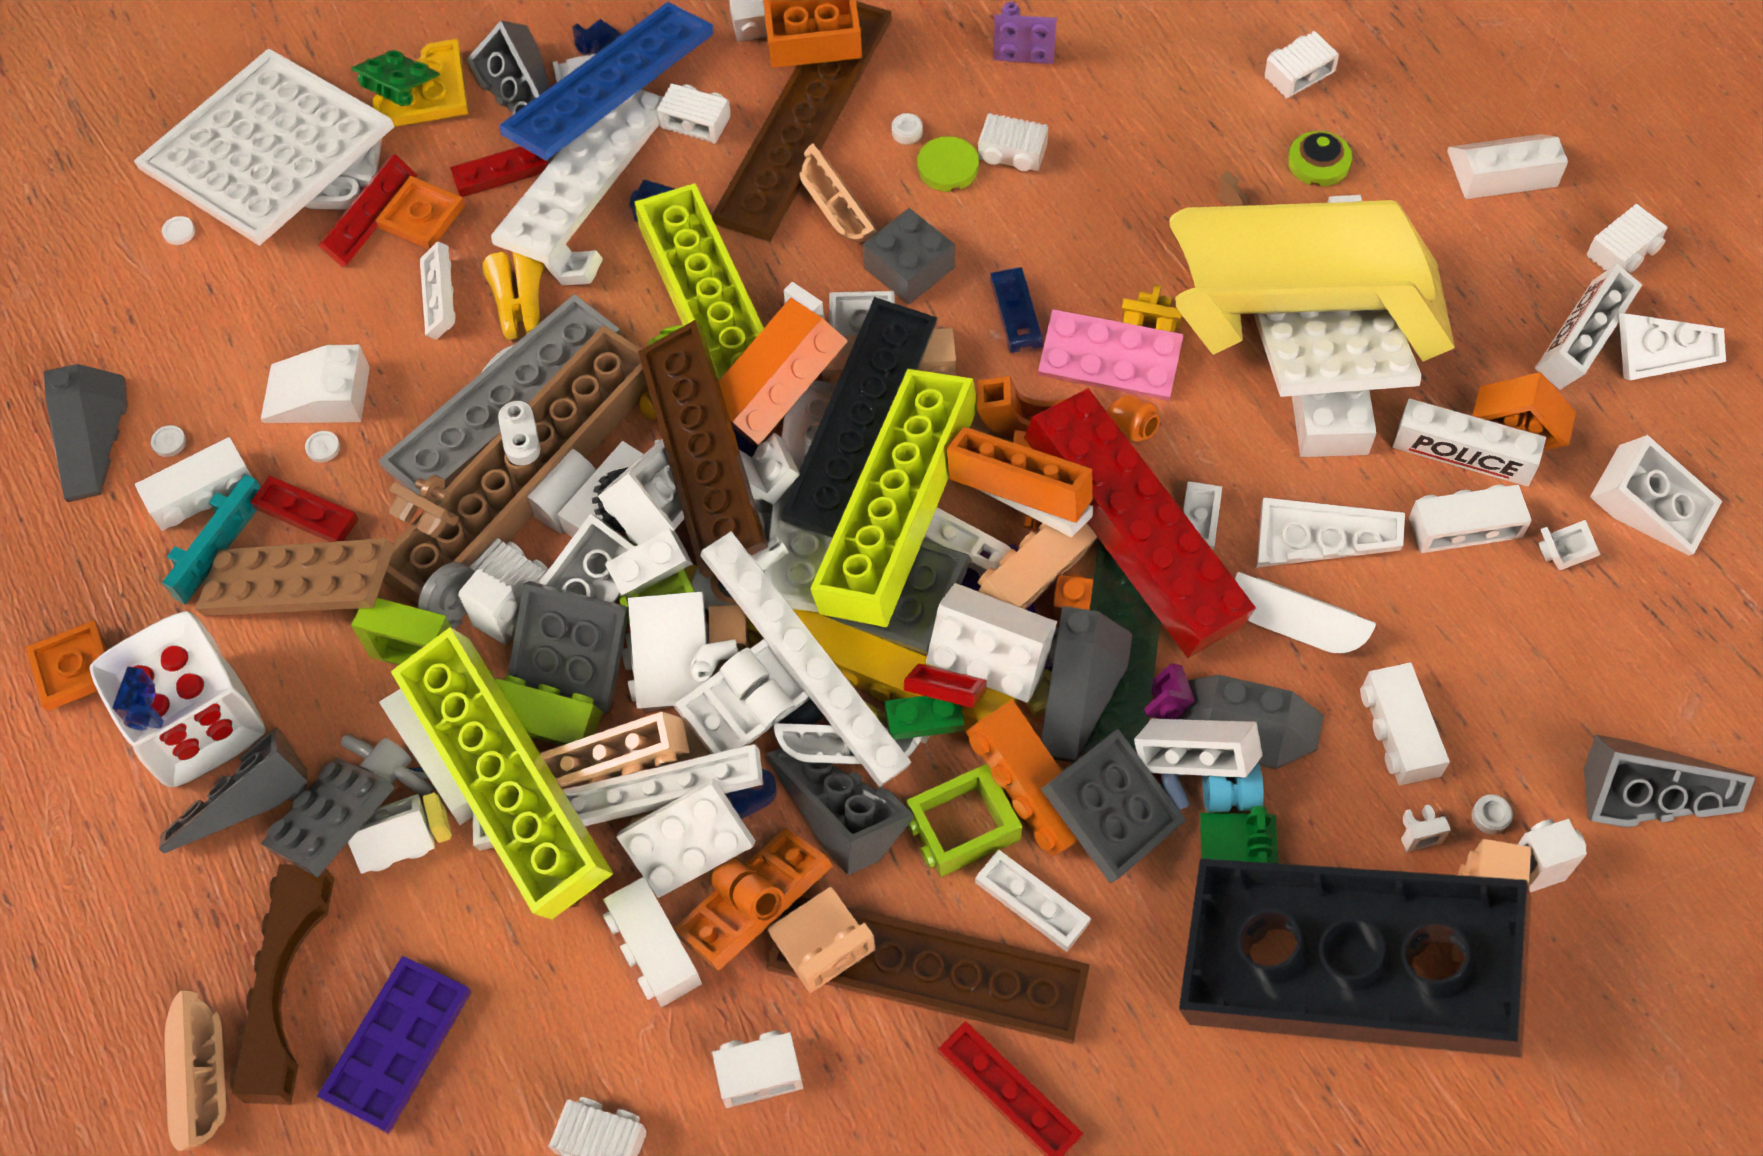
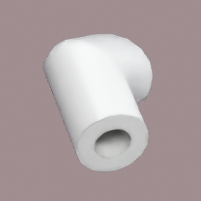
[690,639,738,682]

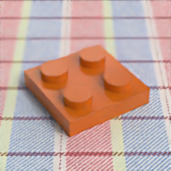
[375,176,466,250]
[25,620,107,711]

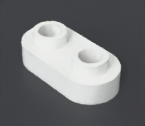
[305,177,361,209]
[498,401,541,466]

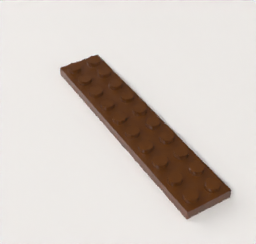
[712,1,892,242]

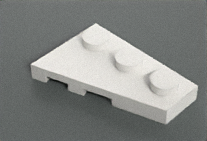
[1619,312,1726,380]

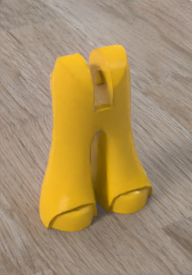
[482,252,544,340]

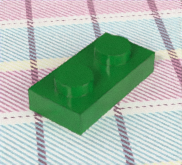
[884,696,965,740]

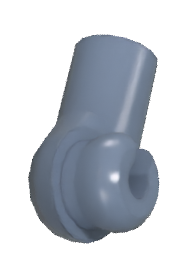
[1160,773,1191,810]

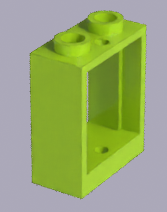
[351,598,452,665]
[907,763,1022,878]

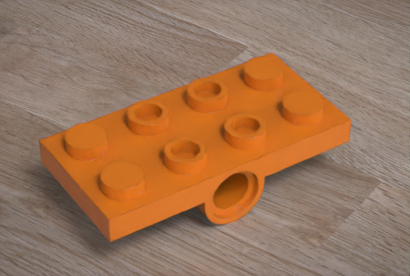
[673,827,833,971]

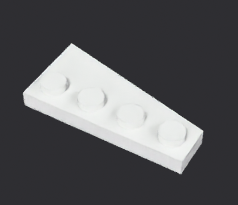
[1256,498,1405,568]

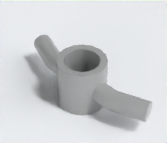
[341,734,435,797]

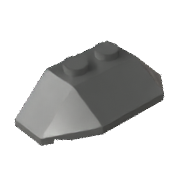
[1177,675,1324,770]

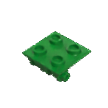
[352,50,440,107]
[1200,806,1279,864]

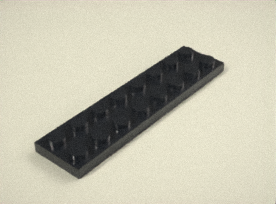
[781,297,938,538]

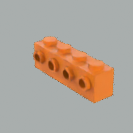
[947,427,1092,523]
[965,699,1078,857]

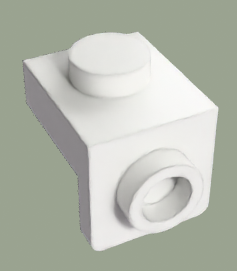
[545,244,603,285]
[1538,520,1601,571]

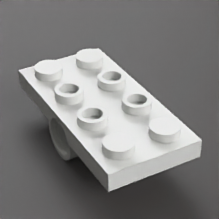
[674,639,810,754]

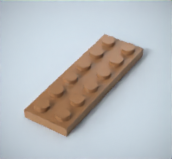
[195,538,395,616]

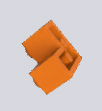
[1472,372,1577,451]

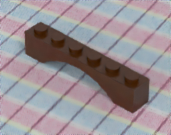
[230,864,334,1105]

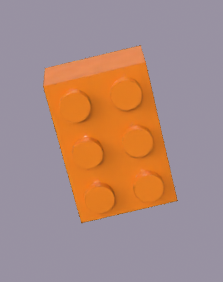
[763,0,862,68]

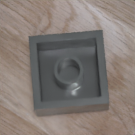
[863,208,955,305]

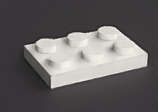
[616,779,756,898]

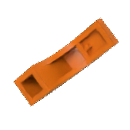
[977,376,1066,439]

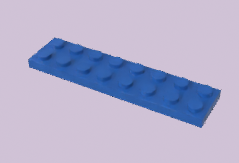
[499,2,713,161]

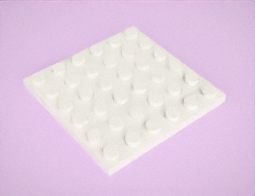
[134,49,394,246]

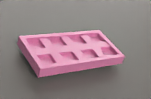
[1038,309,1184,401]

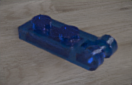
[990,267,1043,353]

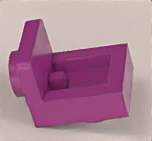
[1144,663,1195,719]

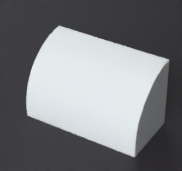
[528,449,596,534]

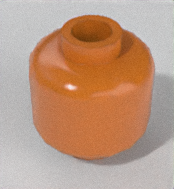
[1108,393,1160,443]

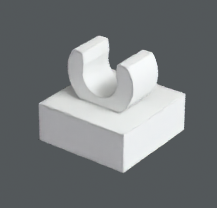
[1401,805,1451,853]

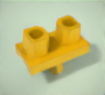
[1122,285,1182,333]

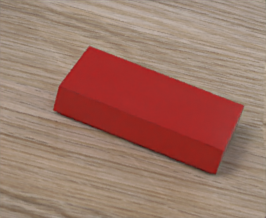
[903,663,987,708]

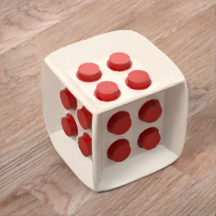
[90,611,266,788]

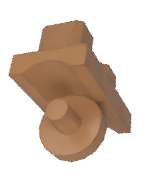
[389,475,459,538]

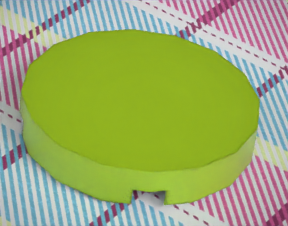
[917,136,979,192]

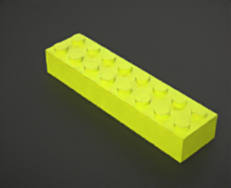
[635,183,764,381]
[810,369,977,627]
[391,627,614,920]

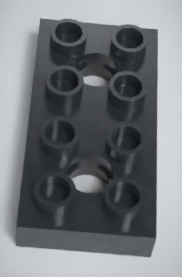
[1179,858,1531,1058]

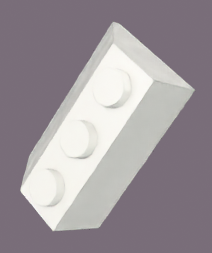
[1447,134,1568,199]
[539,514,635,603]

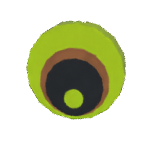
[1288,131,1352,186]

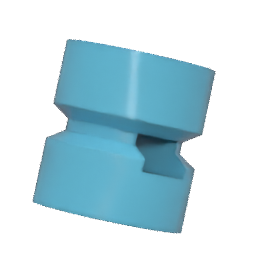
[1202,763,1263,813]

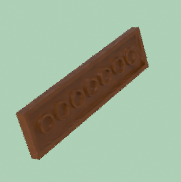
[638,320,768,578]
[767,896,1090,1044]

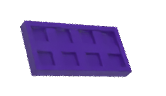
[317,955,472,1134]

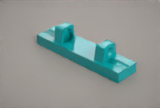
[162,474,261,605]

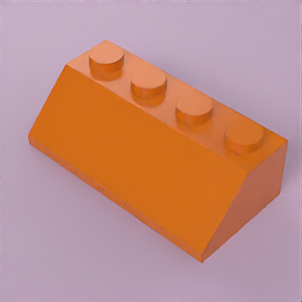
[718,298,848,446]

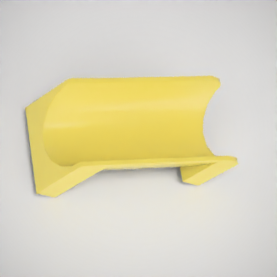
[1169,200,1455,362]

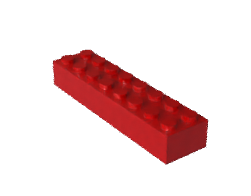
[1024,388,1256,658]

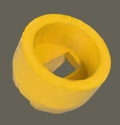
[639,390,657,420]

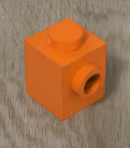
[1052,574,1093,627]

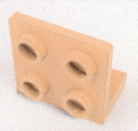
[768,887,875,993]

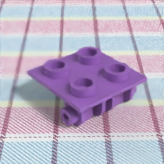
[993,2,1057,64]

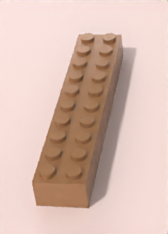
[383,325,649,606]

